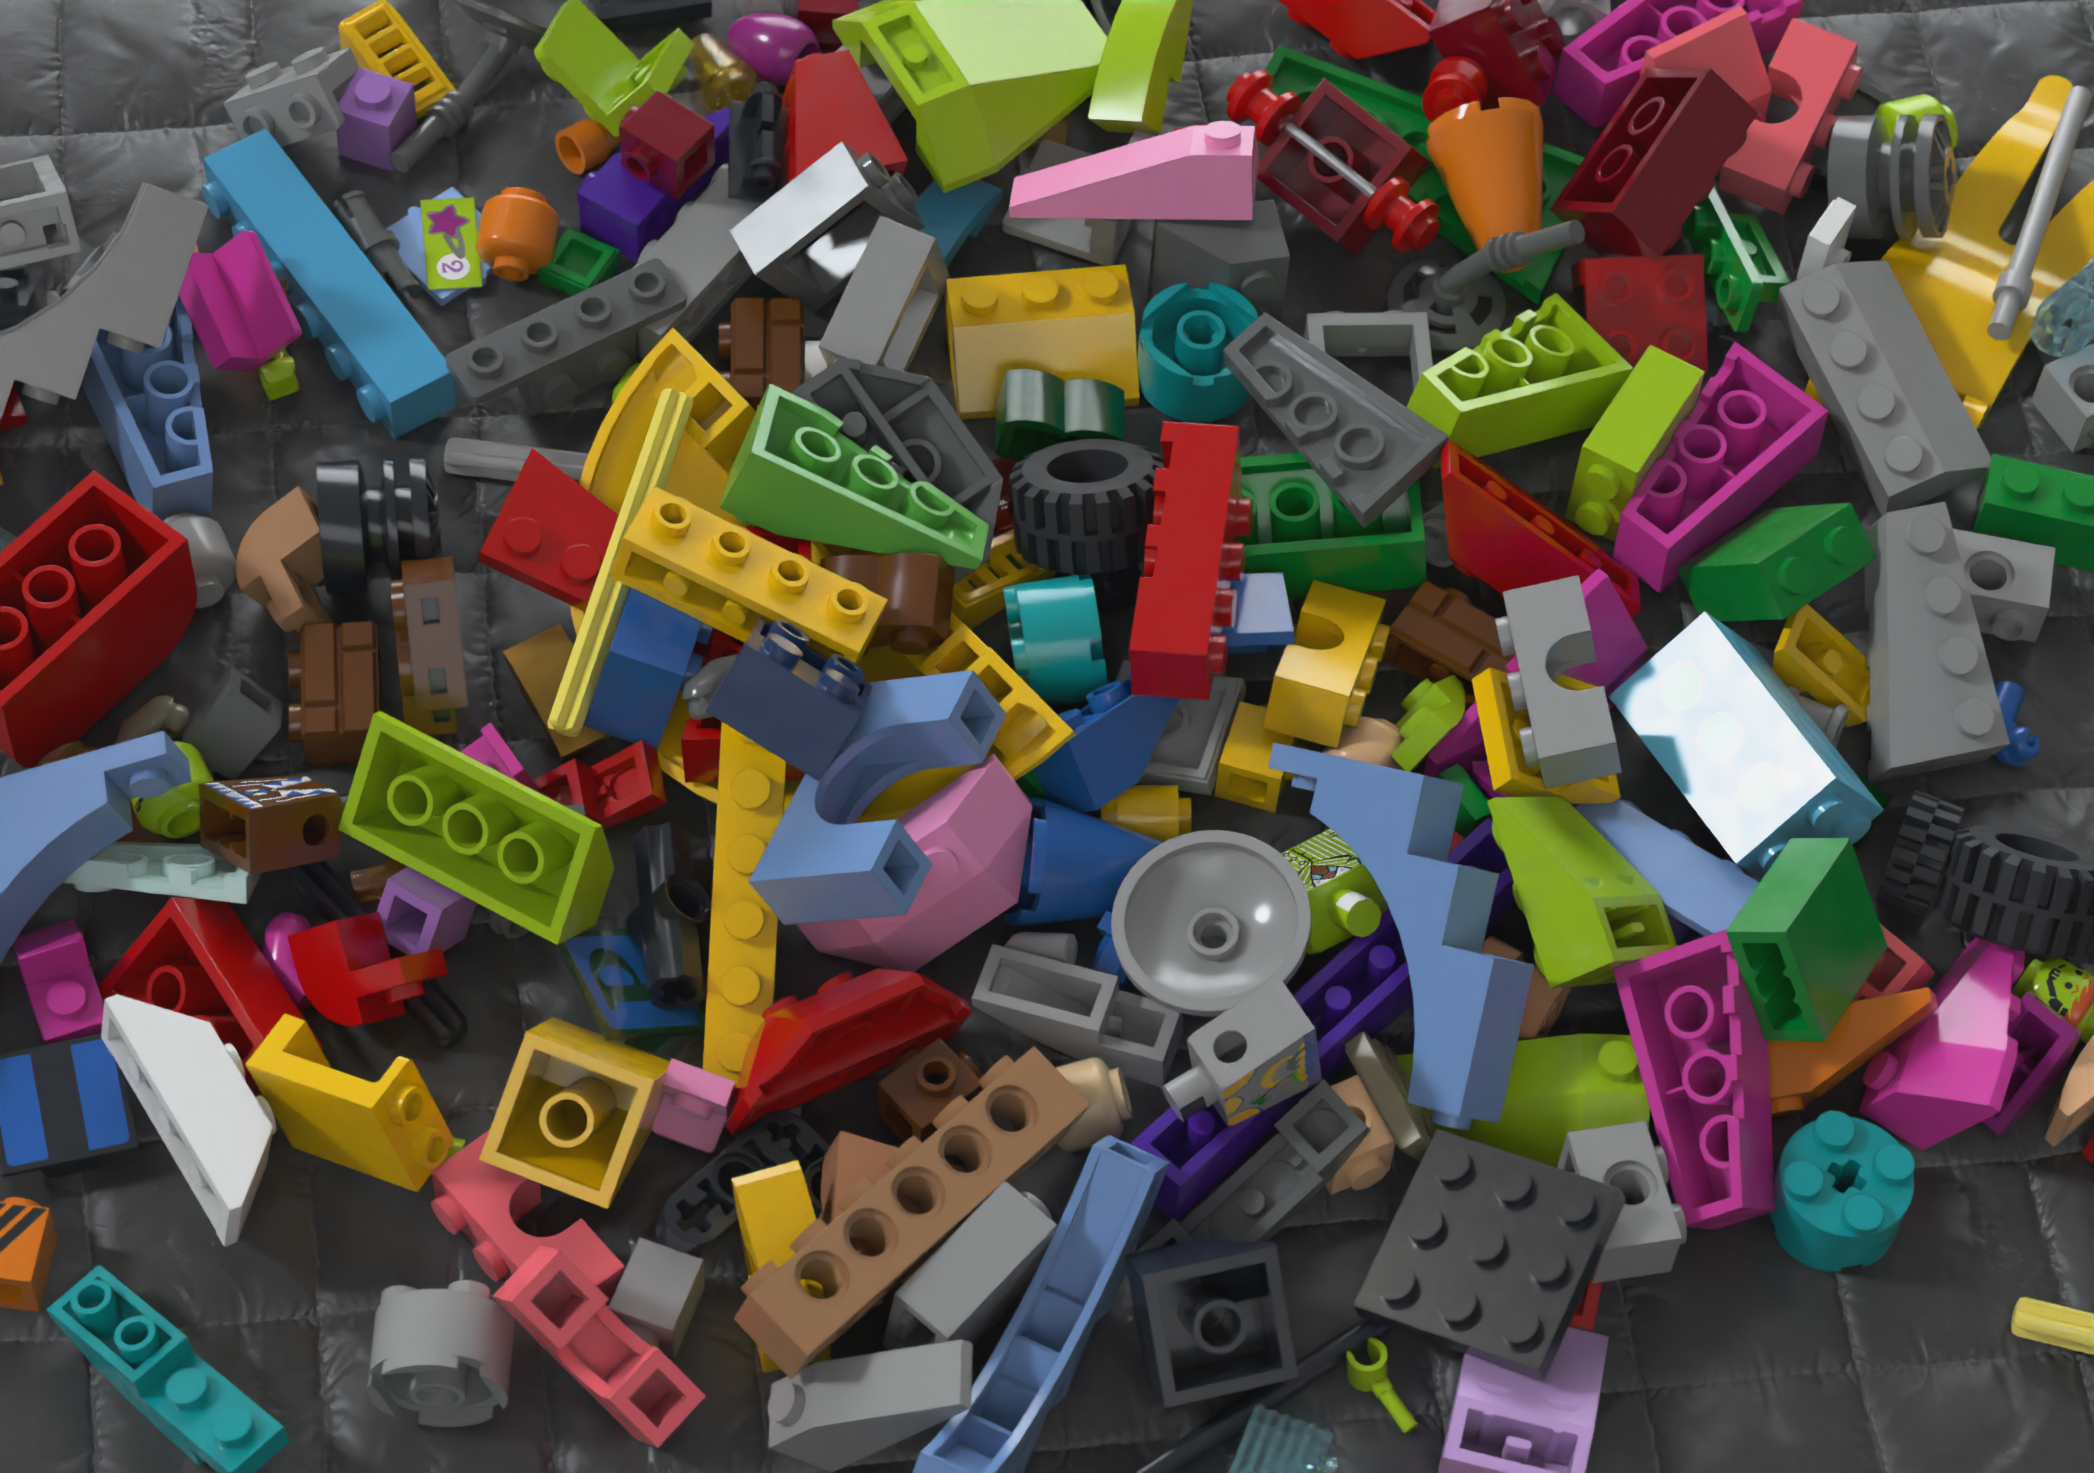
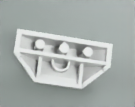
[101,994,276,1247]

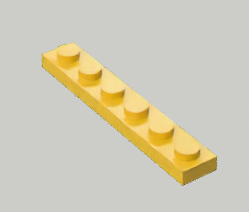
[703,722,786,1085]

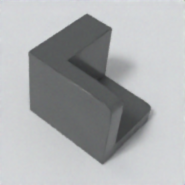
[182,666,283,780]

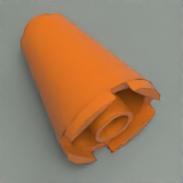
[1425,97,1544,273]

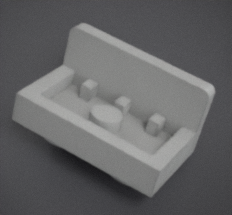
[223,47,359,147]

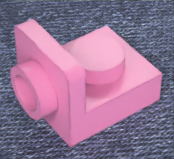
[652,1058,736,1154]

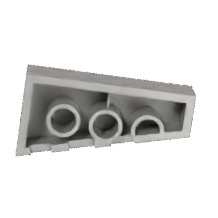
[1864,502,2010,783]

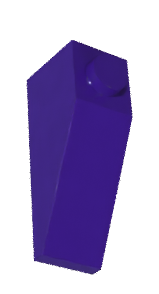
[577,107,729,262]

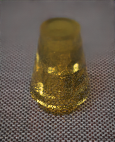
[688,33,757,111]

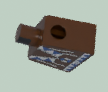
[199,775,349,874]

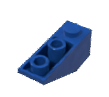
[1034,667,1180,812]

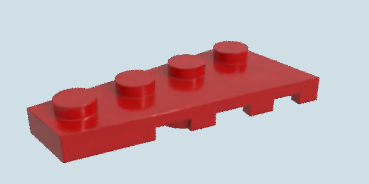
[477,448,715,667]

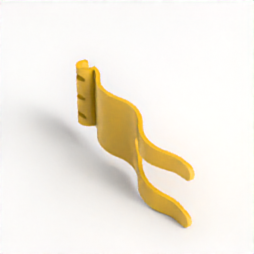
[1805,75,2094,430]

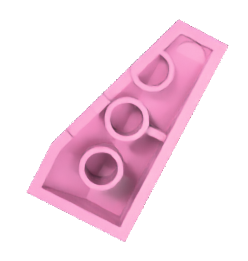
[1009,121,1258,220]

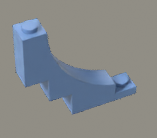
[0,731,191,966]
[1268,742,1534,1130]

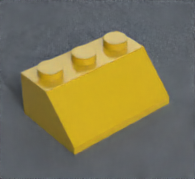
[943,264,1140,420]

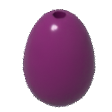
[728,12,820,86]

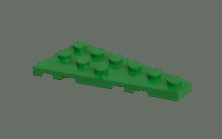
[1265,45,1585,305]

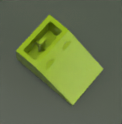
[1487,796,1678,988]

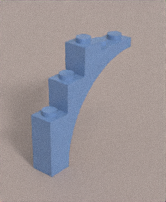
[912,1135,1170,1473]

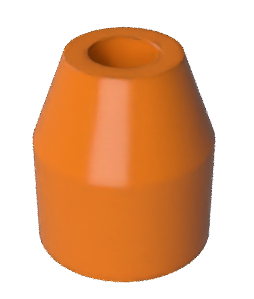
[555,119,620,174]

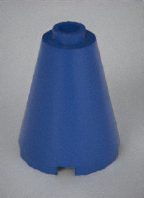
[1005,796,1164,927]

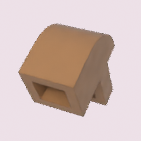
[236,486,332,633]

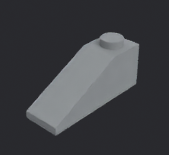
[768,1339,972,1472]

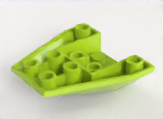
[832,0,1108,193]

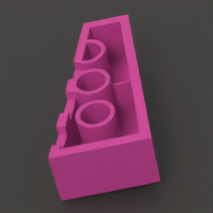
[1552,0,1804,128]
[1613,929,1775,1230]

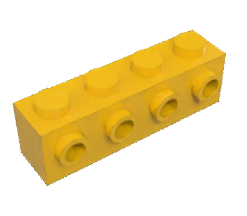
[610,486,888,665]

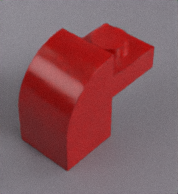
[287,912,448,1026]

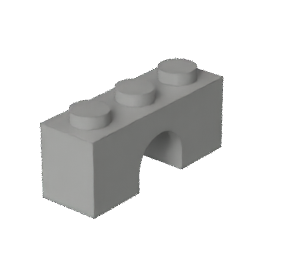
[1495,575,1622,789]

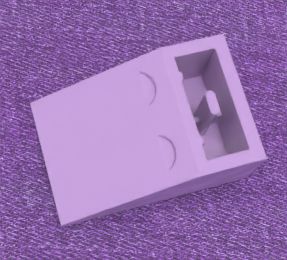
[1438,1327,1609,1473]

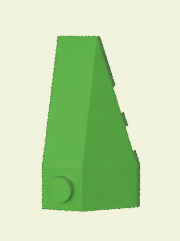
[720,383,989,570]

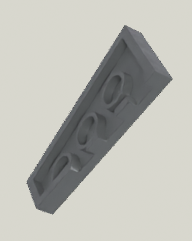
[1223,312,1448,529]

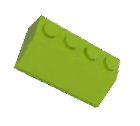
[338,711,615,945]

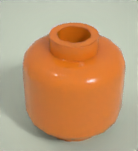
[476,187,559,282]

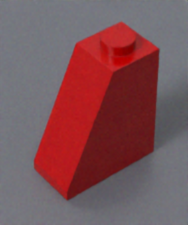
[782,49,908,205]

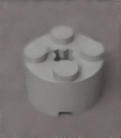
[367,1280,515,1427]

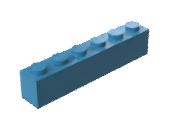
[201,128,458,439]

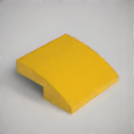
[1472,667,1621,804]

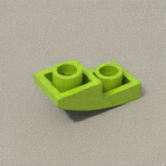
[1390,674,1466,772]

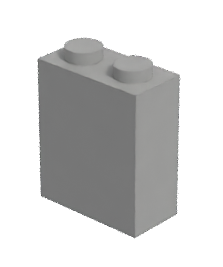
[882,1181,1057,1351]

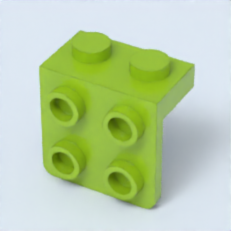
[534,0,695,138]

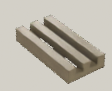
[1344,1031,1437,1162]

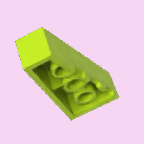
[1406,293,1633,469]

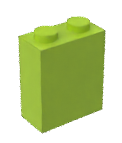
[1565,345,1705,542]

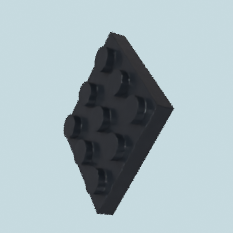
[1353,1129,1626,1381]

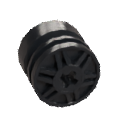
[316,455,442,595]

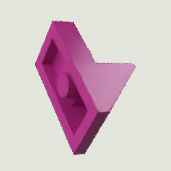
[12,919,104,1045]

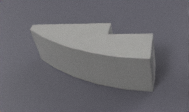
[972,944,1183,1088]

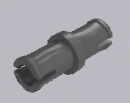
[331,190,421,306]

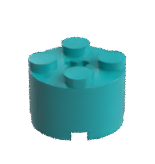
[1137,282,1259,424]
[1003,574,1108,707]
[1767,1111,1915,1272]

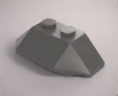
[792,356,1003,585]

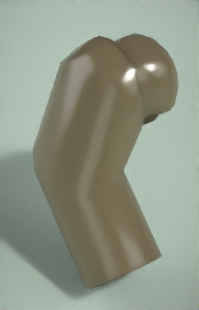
[114,695,190,745]

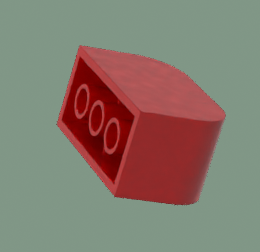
[0,470,197,768]

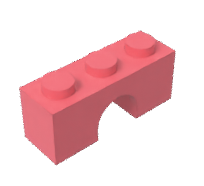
[1719,18,1863,215]
[431,1129,625,1307]
[492,1245,706,1448]

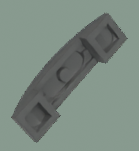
[1137,1079,1370,1252]

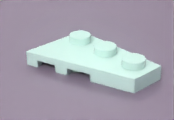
[63,842,262,904]

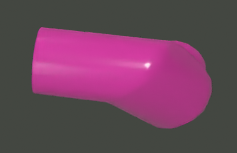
[262,912,311,1008]

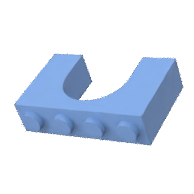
[748,670,1007,925]

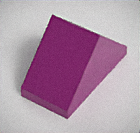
[1982,991,2082,1136]

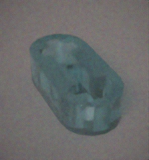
[2030,265,2094,357]

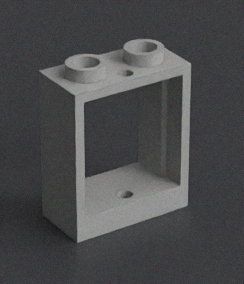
[818,216,951,372]
[1303,310,1433,389]

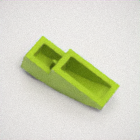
[1088,0,1194,134]

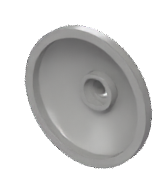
[1111,830,1312,1017]

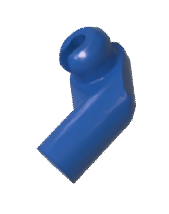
[1995,681,2040,767]

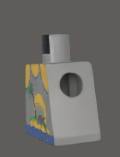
[1162,976,1322,1126]

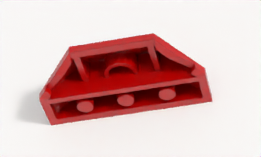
[1277,0,1436,61]
[1441,440,1641,617]
[725,968,972,1136]

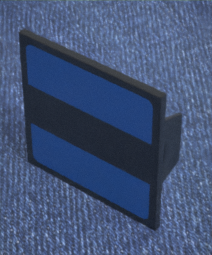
[0,1033,139,1178]

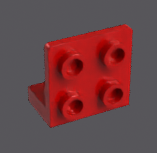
[1571,254,1708,374]

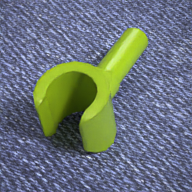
[258,347,299,401]
[1347,1338,1418,1434]

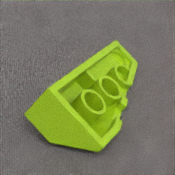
[1396,1033,1650,1168]

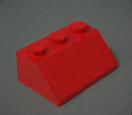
[98,897,324,1097]

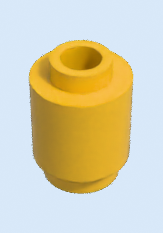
[1101,785,1191,842]

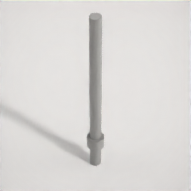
[1987,86,2092,341]

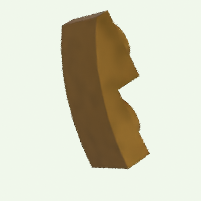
[502,624,612,761]

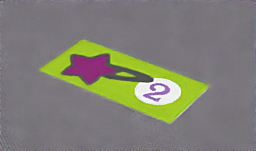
[420,197,482,290]

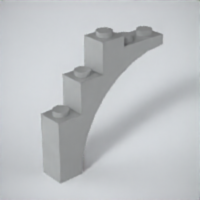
[0,182,208,421]

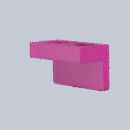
[179,230,302,372]

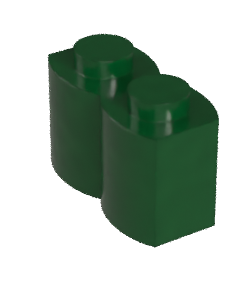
[995,369,1125,463]

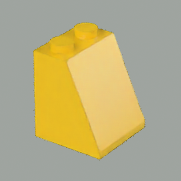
[479,1017,670,1209]

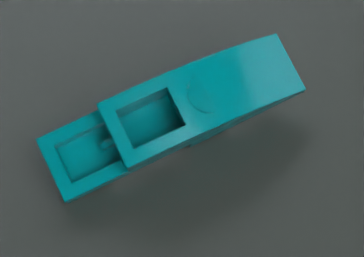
[47,1264,290,1473]

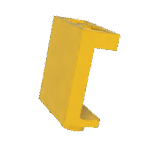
[245,1014,454,1192]

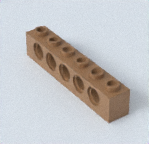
[734,1046,1091,1380]

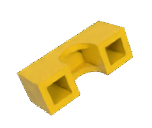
[1263,580,1391,749]

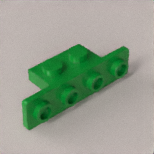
[1682,187,1791,333]

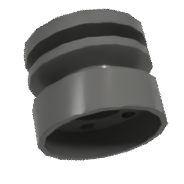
[1827,114,1956,239]

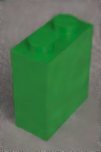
[1676,503,1877,622]
[1726,838,1888,1042]

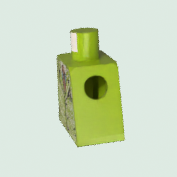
[1281,828,1389,954]

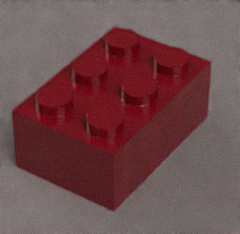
[1549,68,1758,257]

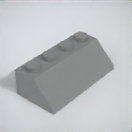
[1776,260,1991,516]

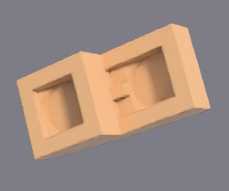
[2044,1035,2094,1147]

